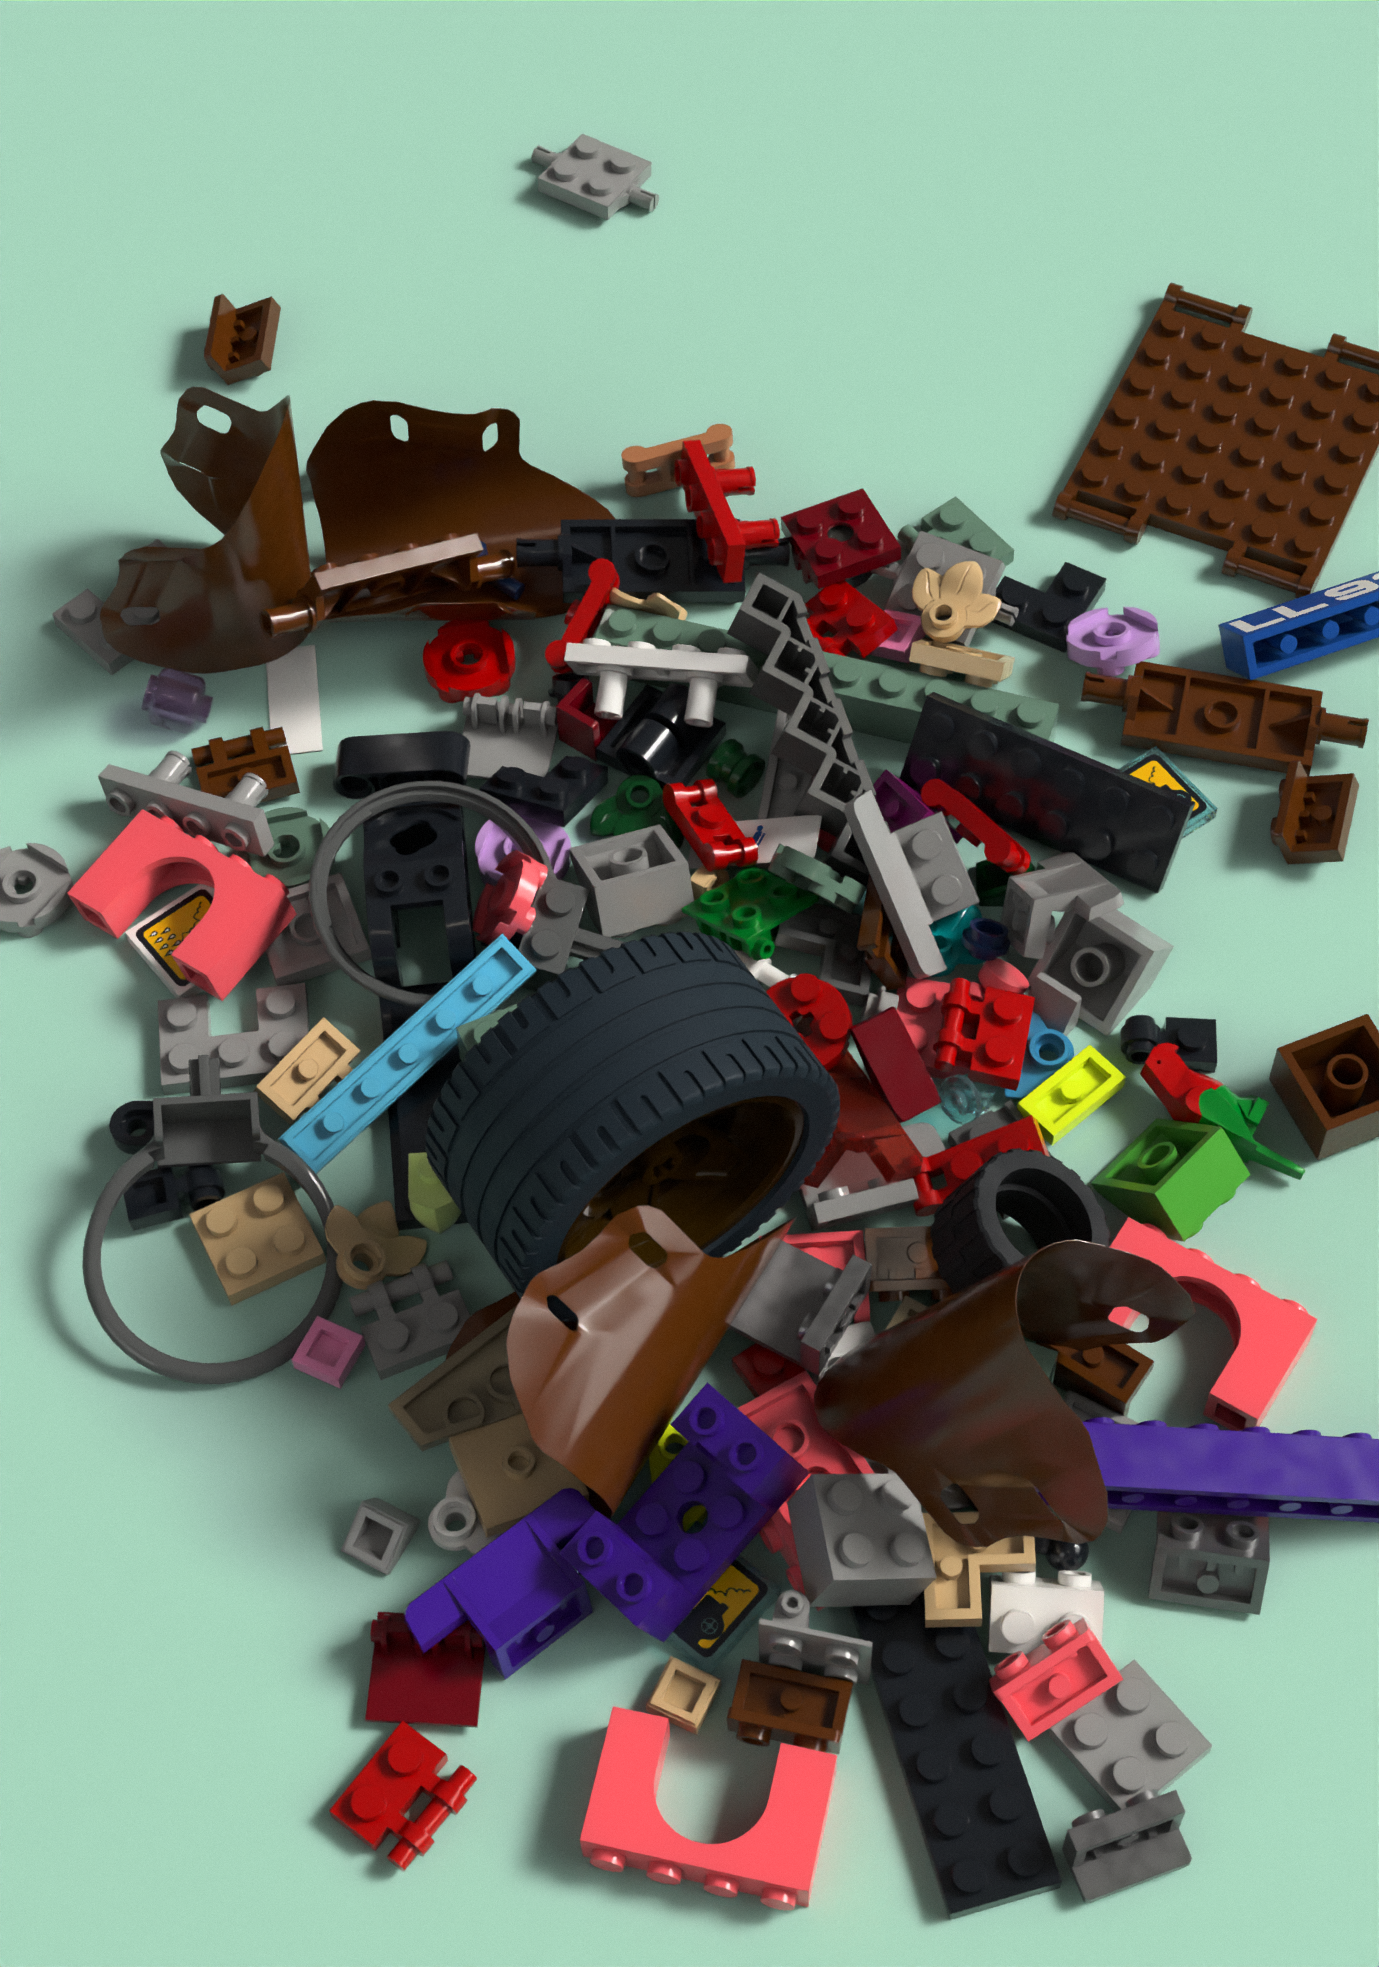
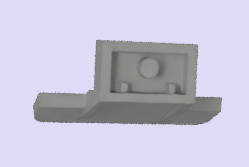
[845,790,980,979]
[1000,852,1124,959]
[793,1122,946,1232]

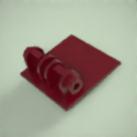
[365,1612,486,1728]

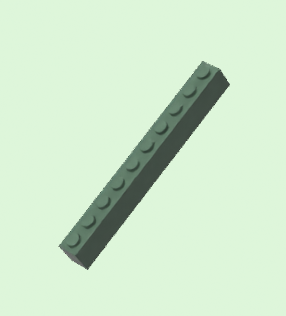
[594,604,1059,744]

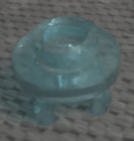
[939,1074,995,1125]

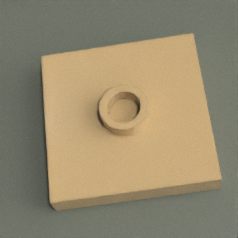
[449,1413,589,1538]

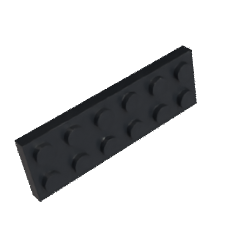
[899,692,1196,893]
[849,1591,1062,1920]

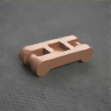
[621,424,735,497]

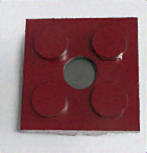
[781,488,901,589]

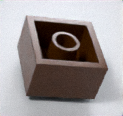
[1269,1014,1379,1160]

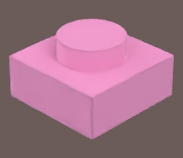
[869,609,926,664]
[291,1316,366,1389]

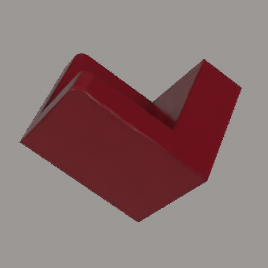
[556,677,618,761]

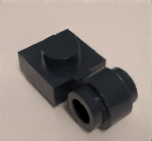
[1120,1015,1218,1073]
[124,1165,225,1231]

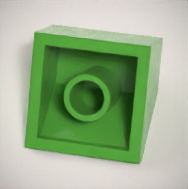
[1091,1118,1251,1242]

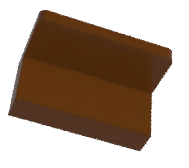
[1035,1342,1154,1417]

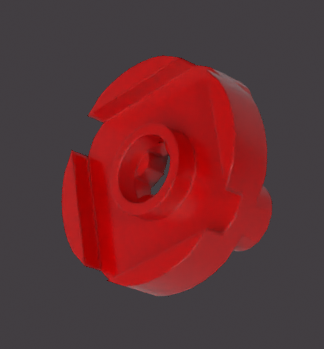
[423,620,516,703]
[766,973,853,1071]

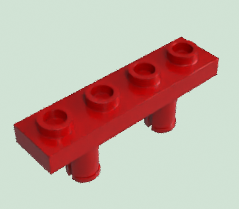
[674,440,780,583]

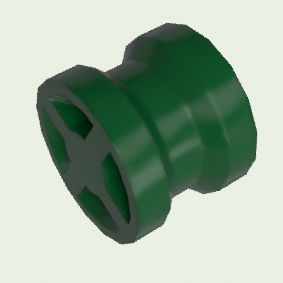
[706,739,765,798]

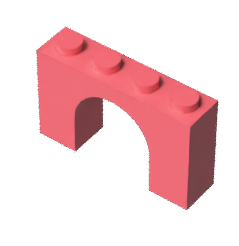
[67,809,297,1001]
[1108,1217,1317,1431]
[580,1706,837,1911]

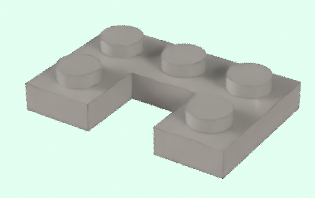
[52,539,167,675]
[158,983,310,1095]

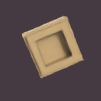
[646,1656,721,1735]

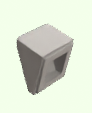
[1028,972,1082,1036]
[341,1498,421,1575]

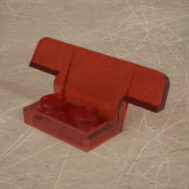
[803,1050,923,1188]

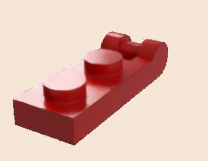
[900,1115,1050,1217]

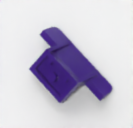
[404,1488,596,1680]

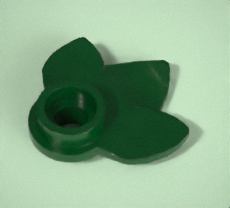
[590,775,684,849]

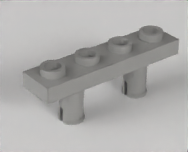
[98,750,274,857]

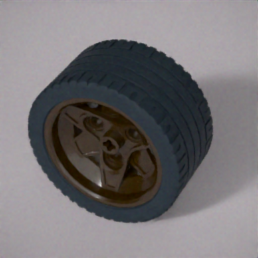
[425,932,840,1322]

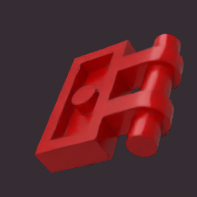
[805,580,898,659]
[933,977,1035,1091]
[329,1720,477,1871]

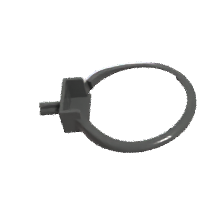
[309,781,625,1008]
[82,1055,343,1384]

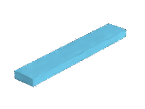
[278,934,536,1174]

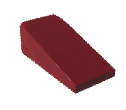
[849,1006,941,1123]

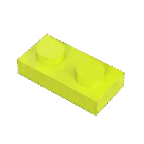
[1017,1045,1126,1146]

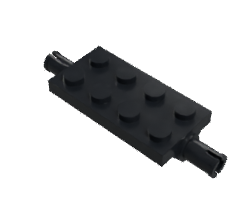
[516,519,790,603]

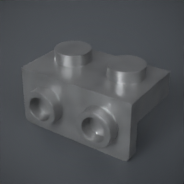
[1062,1789,1192,1903]

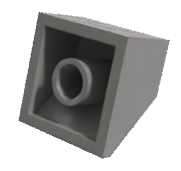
[569,824,694,938]
[1027,910,1174,1036]

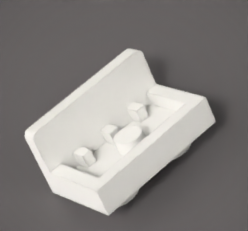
[988,1570,1104,1654]

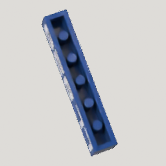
[1218,571,1379,680]

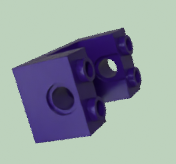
[559,1382,810,1643]

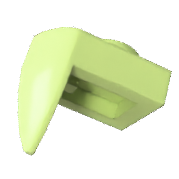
[408,1152,461,1234]

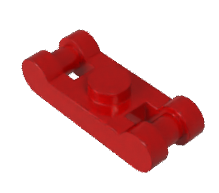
[545,558,620,674]
[663,779,758,872]
[921,779,1031,875]

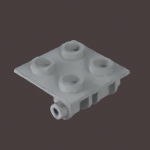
[462,693,558,780]
[759,1590,873,1687]

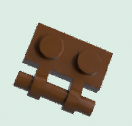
[191,727,300,803]

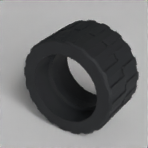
[930,1148,1111,1294]

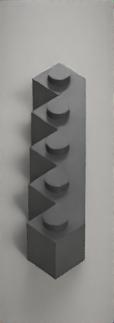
[727,572,891,888]

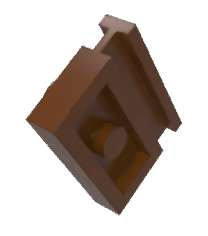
[857,873,908,991]

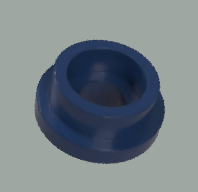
[961,918,1011,961]

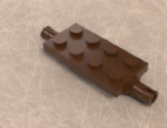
[259,533,516,639]
[1081,661,1369,776]

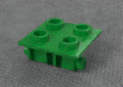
[681,866,819,961]

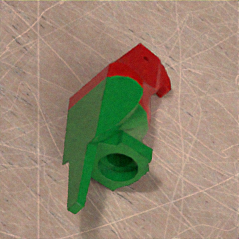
[1140,1043,1305,1180]

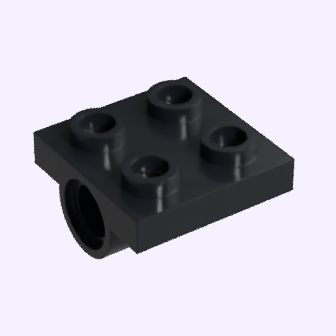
[596,683,726,791]

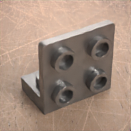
[729,1241,872,1376]
[1148,1511,1270,1615]

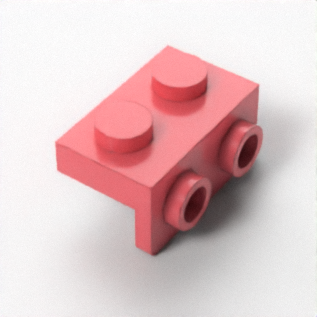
[989,1618,1123,1742]

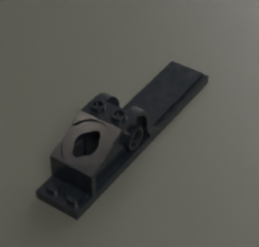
[363,801,476,1231]

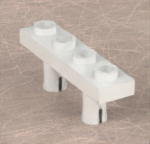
[564,638,758,727]

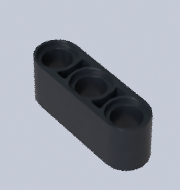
[332,731,471,799]

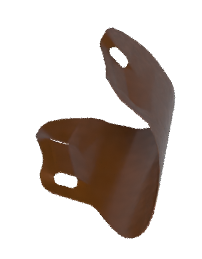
[100,386,311,674]
[306,400,615,622]
[446,1205,797,1519]
[814,1240,1196,1547]

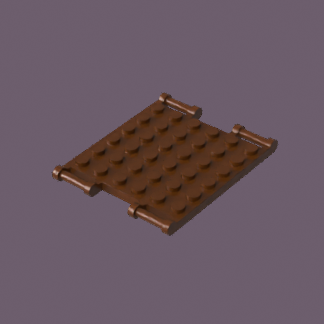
[1052,282,1379,599]

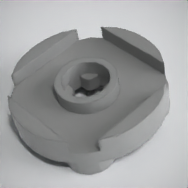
[0,843,74,938]

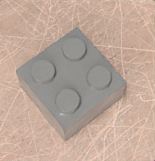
[787,1473,937,1607]

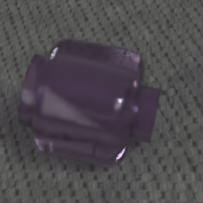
[141,668,214,734]

